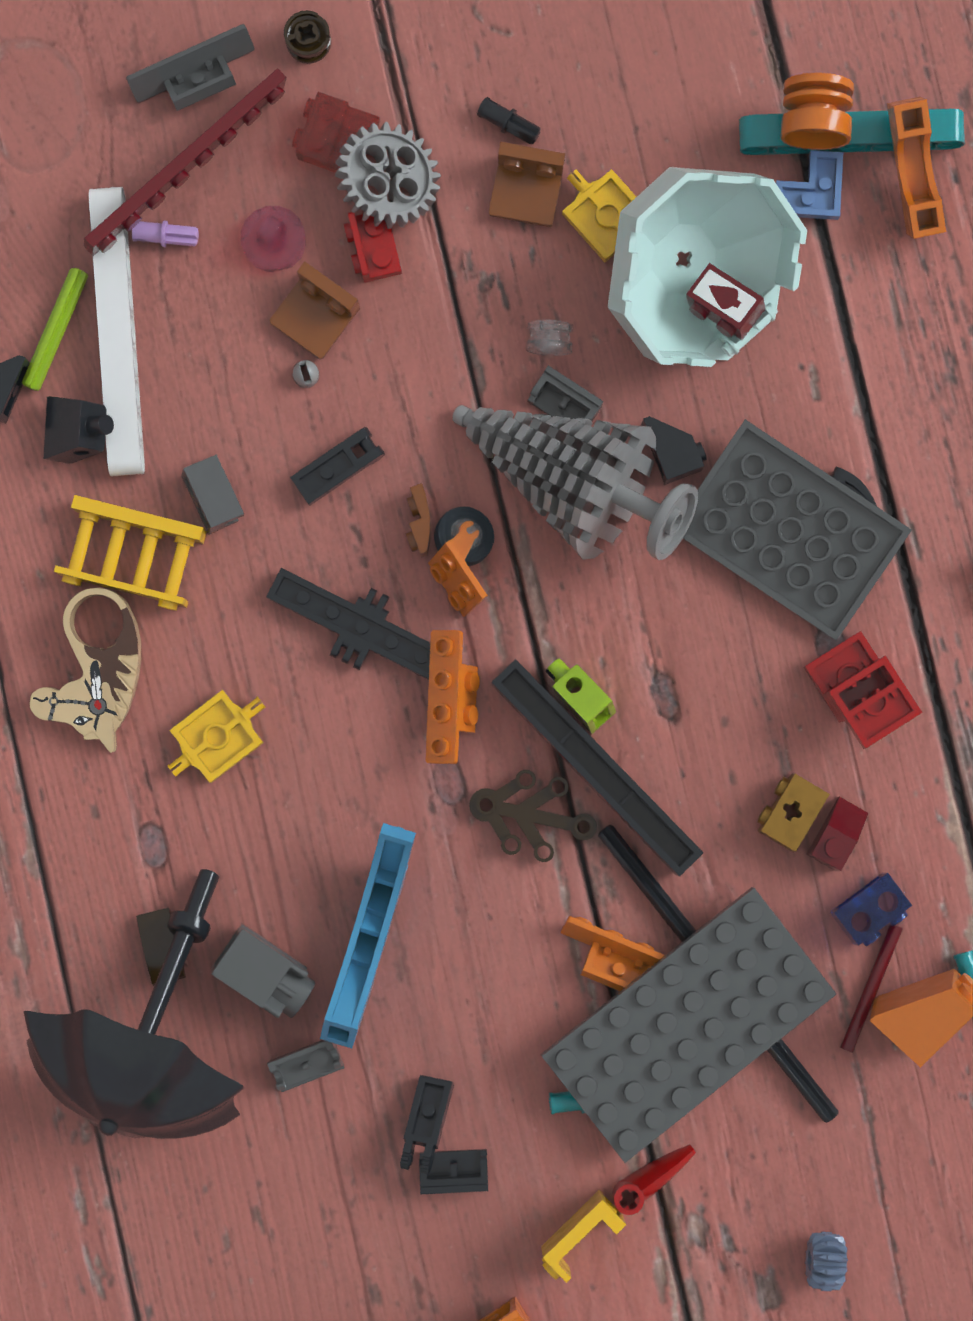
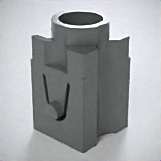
[211,923,316,1018]

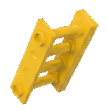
[54,495,207,611]

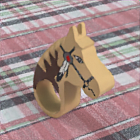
[30,588,141,753]

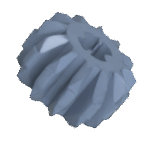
[805,1231,848,1292]

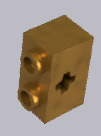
[757,774,830,852]

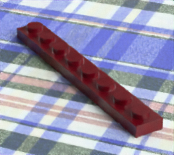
[84,68,287,256]

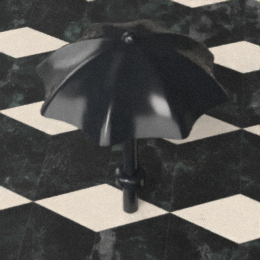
[24,869,244,1139]

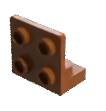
[489,142,565,227]
[270,261,360,359]

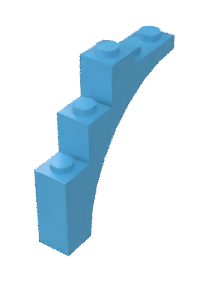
[320,823,416,1049]

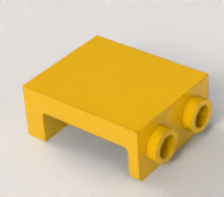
[541,1190,626,1283]

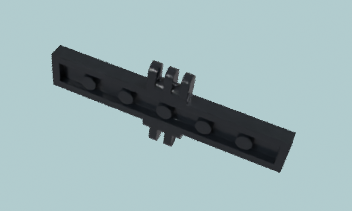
[266,568,430,680]

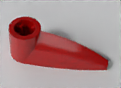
[612,1145,696,1215]

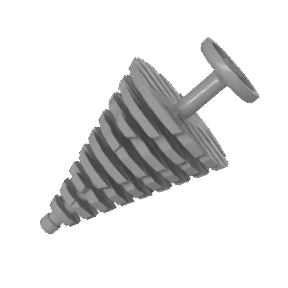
[452,405,698,560]

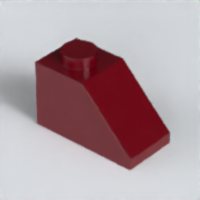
[807,796,868,871]

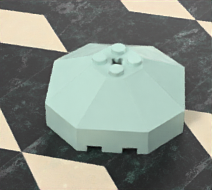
[608,167,807,367]

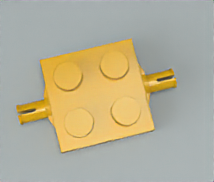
[562,169,636,263]
[167,690,266,783]

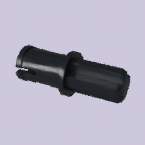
[477,97,541,144]

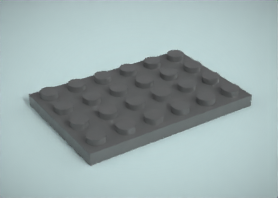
[683,419,912,641]

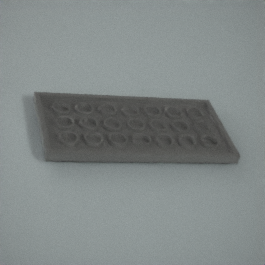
[541,887,836,1163]

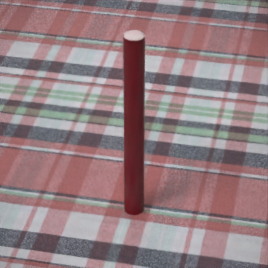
[840,923,903,1053]

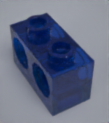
[830,872,912,946]

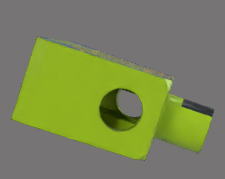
[545,658,616,734]

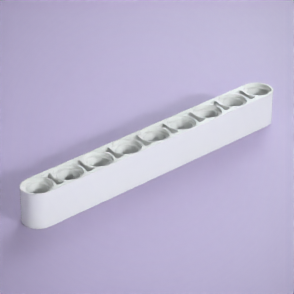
[89,187,145,476]

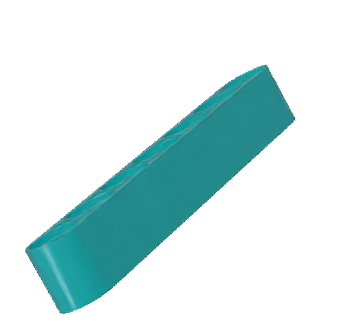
[739,109,965,155]

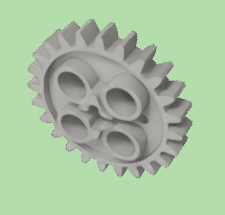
[335,122,441,229]

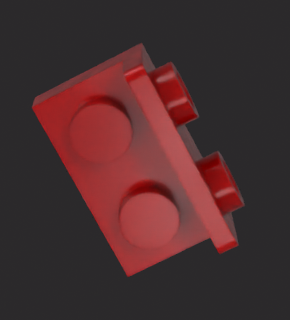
[344,212,402,283]

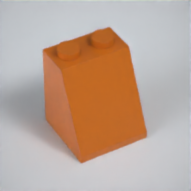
[869,969,973,1068]

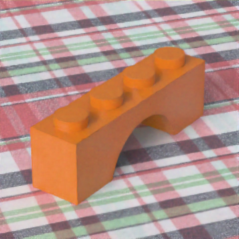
[887,96,946,239]

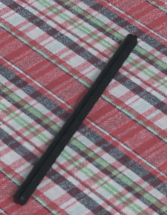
[598,825,839,1123]

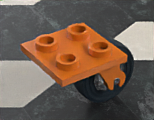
[428,506,494,617]

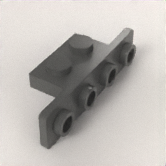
[126,24,255,111]

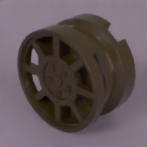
[284,10,331,64]

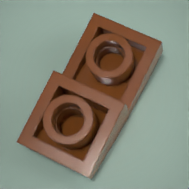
[405,483,431,558]

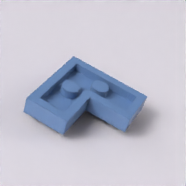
[776,150,844,220]

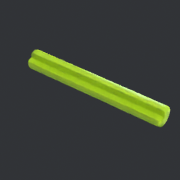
[22,268,88,391]

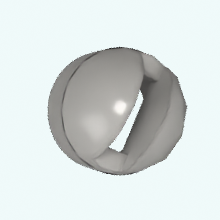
[292,360,319,388]

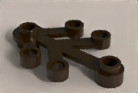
[469,770,597,862]

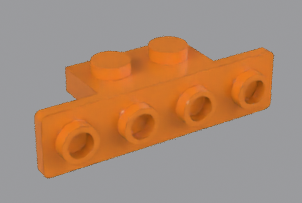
[425,630,480,764]
[561,916,665,991]

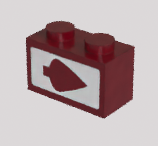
[686,263,765,340]

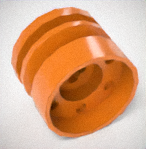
[781,72,854,150]

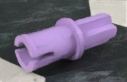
[132,220,199,247]

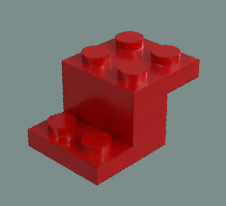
[804,631,923,749]

